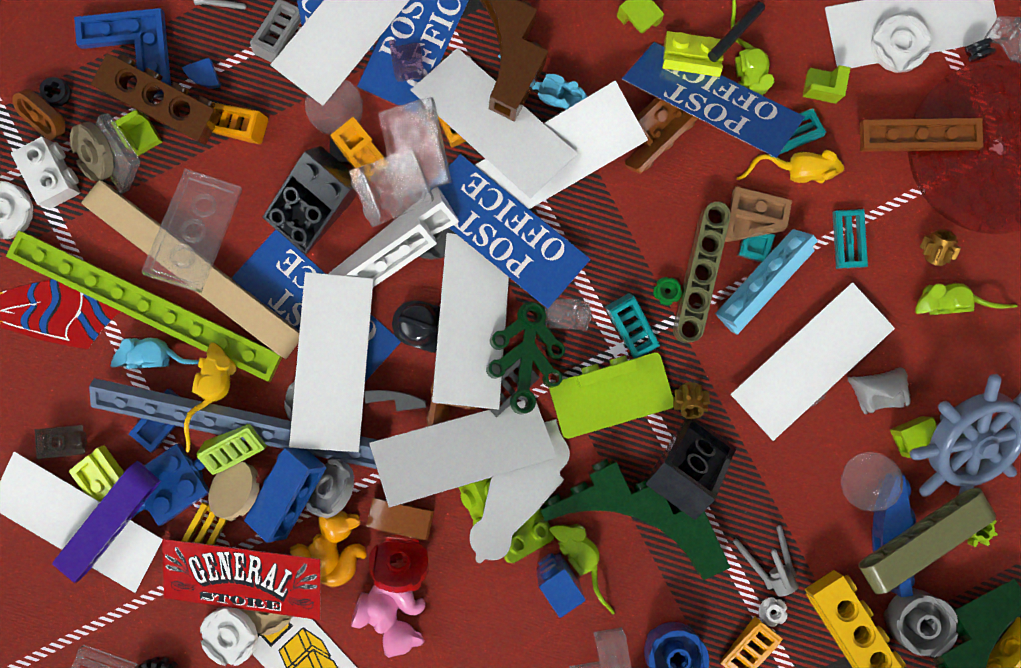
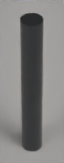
[708,1,765,62]

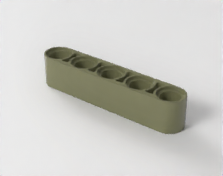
[673,202,730,343]
[859,488,996,594]

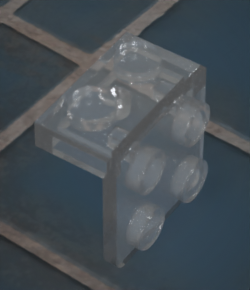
[349,148,434,227]

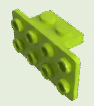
[549,353,674,439]
[458,478,554,563]

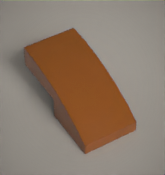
[366,497,434,540]

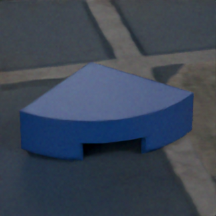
[182,58,221,89]

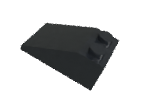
[646,418,736,520]

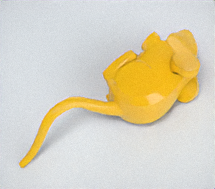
[736,150,845,183]
[184,342,236,452]

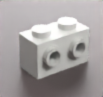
[11,137,81,209]

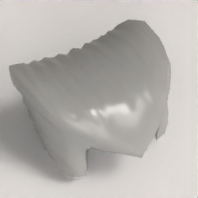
[848,367,911,414]

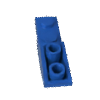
[872,473,916,597]

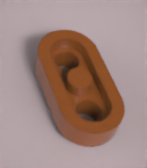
[12,89,65,140]

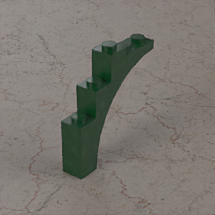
[540,458,731,580]
[933,579,1021,668]

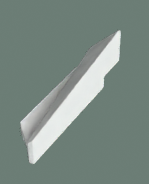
[329,187,459,287]

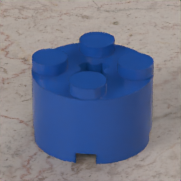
[644,622,709,668]

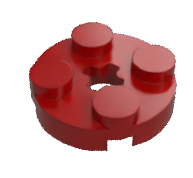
[369,534,429,593]

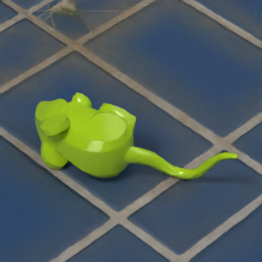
[731,0,774,96]
[915,283,1017,315]
[550,524,615,615]

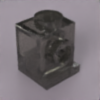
[34,425,87,459]

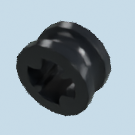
[965,38,996,63]
[39,77,72,106]

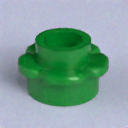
[653,277,682,305]

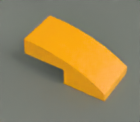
[330,117,389,183]

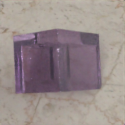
[389,39,425,82]

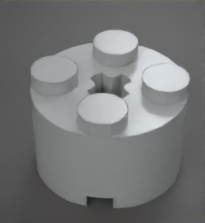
[883,588,958,657]

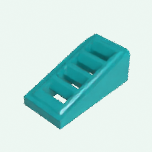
[605,293,660,358]

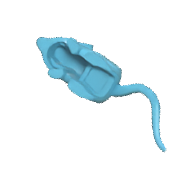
[498,54,588,110]
[111,338,199,369]

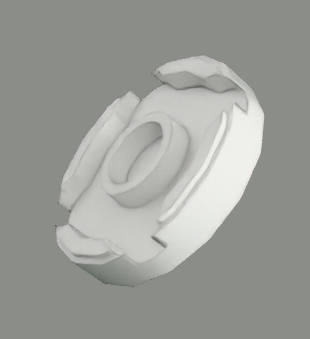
[871,14,931,73]
[0,181,33,239]
[200,607,258,666]

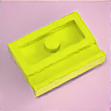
[663,31,723,77]
[69,445,124,502]

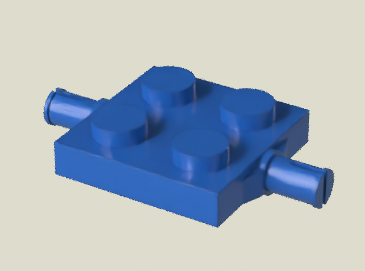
[132,444,209,526]

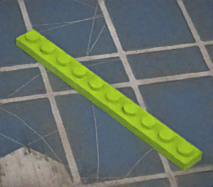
[6,230,282,382]

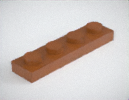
[860,118,983,152]

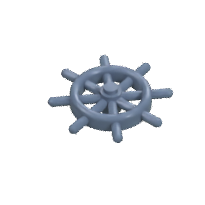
[910,374,1021,497]

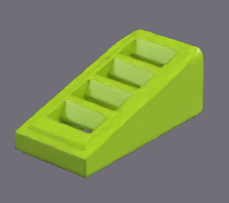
[197,424,267,475]

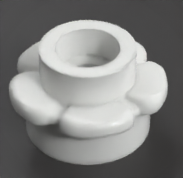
[758,597,788,627]

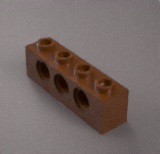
[90,53,221,146]

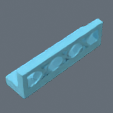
[715,229,818,335]

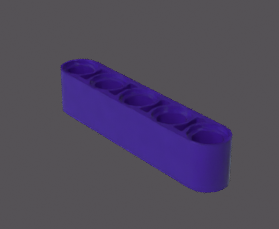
[52,461,161,583]

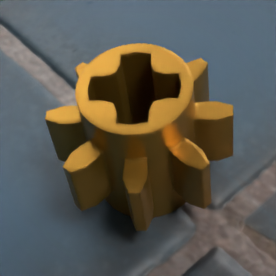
[920,229,961,266]
[673,382,710,419]

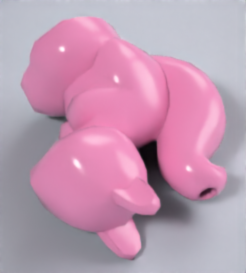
[351,585,425,658]

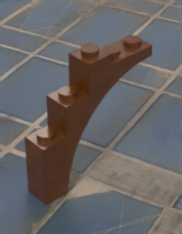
[480,0,548,122]

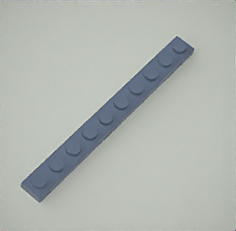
[89,378,378,469]

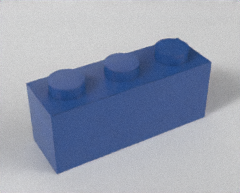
[244,447,327,543]
[536,552,586,618]

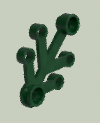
[486,302,565,415]

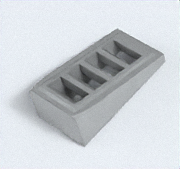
[250,0,301,63]

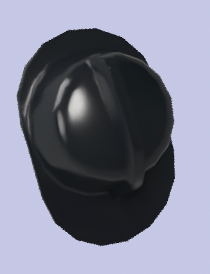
[392,300,440,353]

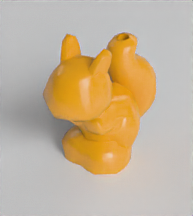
[290,510,367,587]

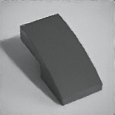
[364,390,428,411]

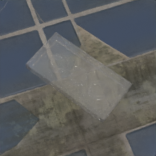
[142,169,242,293]

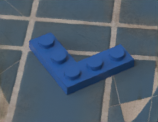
[74,8,171,98]

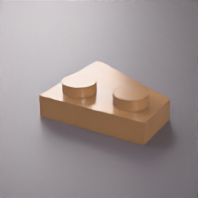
[725,187,792,242]

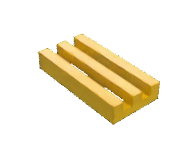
[182,502,227,545]

